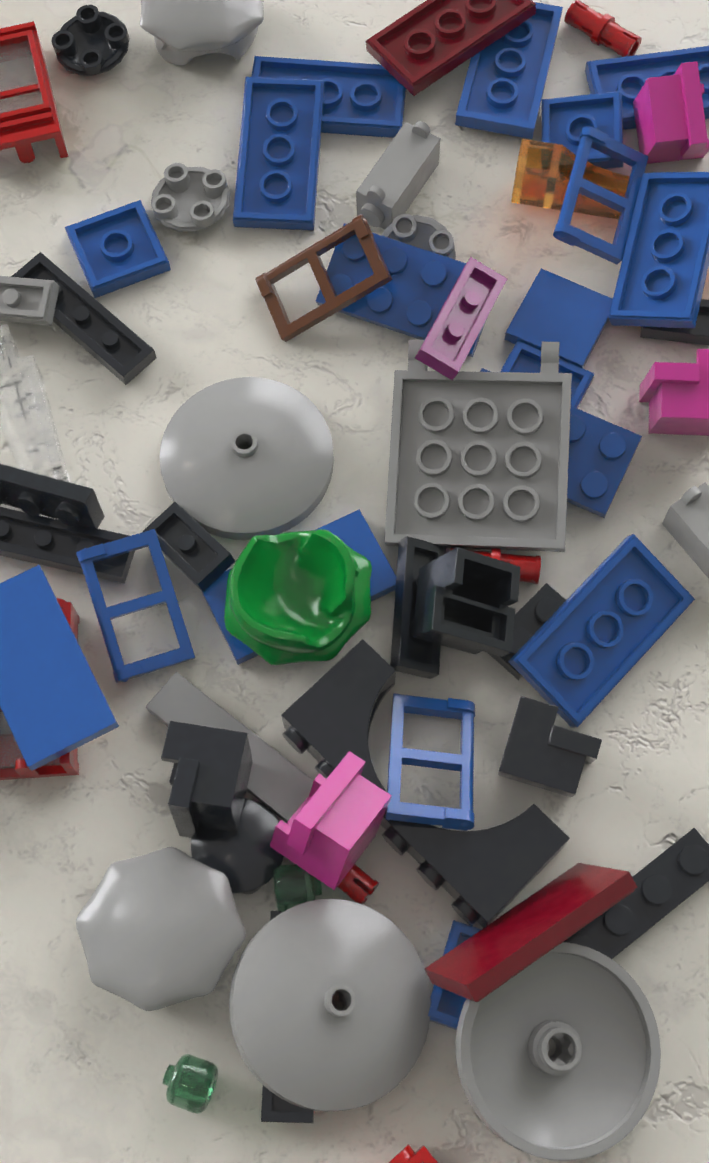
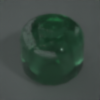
[273,864,322,912]
[162,1054,219,1114]

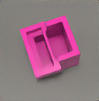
[633,61,709,164]
[639,349,709,436]
[270,751,392,890]

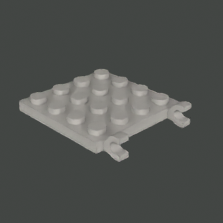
[385,340,572,552]

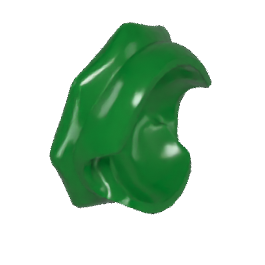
[224,529,372,666]

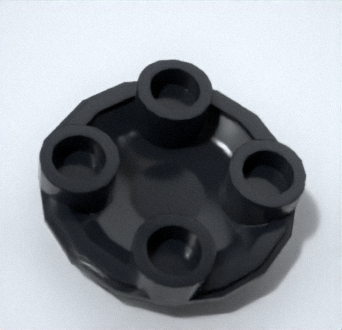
[51,5,130,75]
[191,798,284,894]

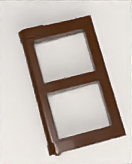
[255,214,392,342]

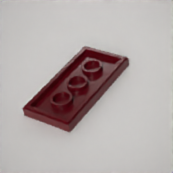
[365,0,536,96]
[425,863,637,1002]

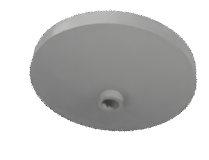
[160,377,334,540]
[229,899,431,1111]
[456,942,661,1161]

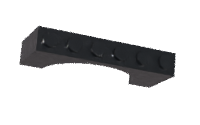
[281,639,570,928]

